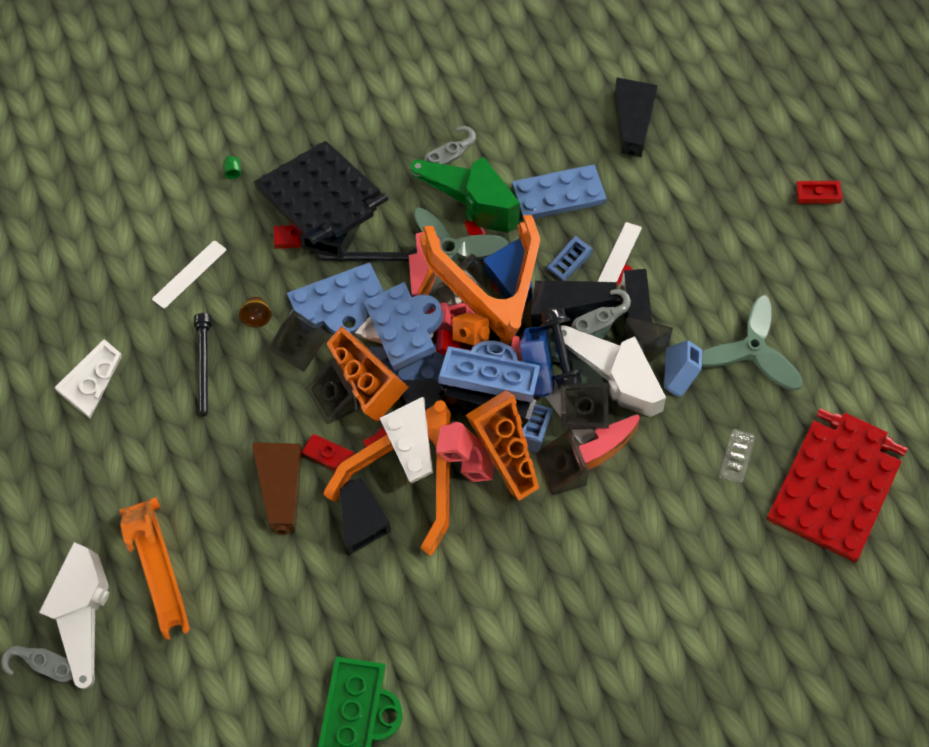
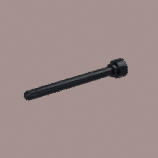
[318,248,417,261]
[194,313,212,416]

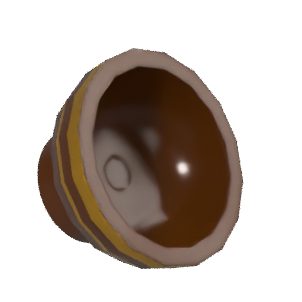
[239,297,272,328]

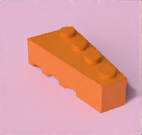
[326,326,408,422]
[466,390,539,501]

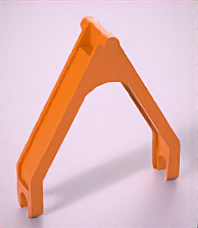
[419,215,540,345]
[324,400,451,556]
[119,497,190,640]

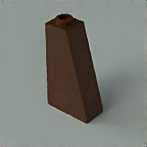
[252,442,302,535]

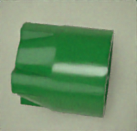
[223,155,241,179]

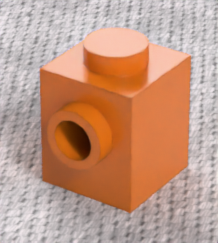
[453,312,490,346]

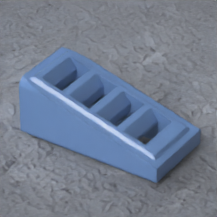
[547,235,593,281]
[522,404,553,453]

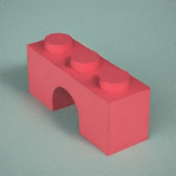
[436,422,495,482]

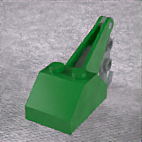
[410,126,520,233]

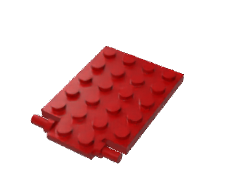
[766,408,908,563]

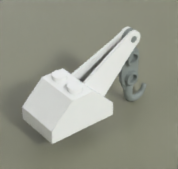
[561,289,666,417]
[1,542,109,689]

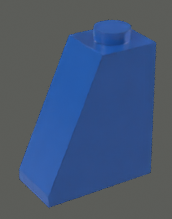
[483,238,532,304]
[520,326,555,397]

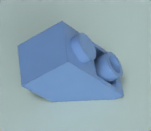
[664,340,702,397]

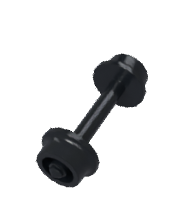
[540,307,583,390]

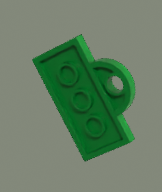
[318,656,403,747]

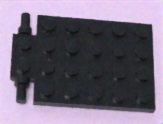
[254,141,389,244]

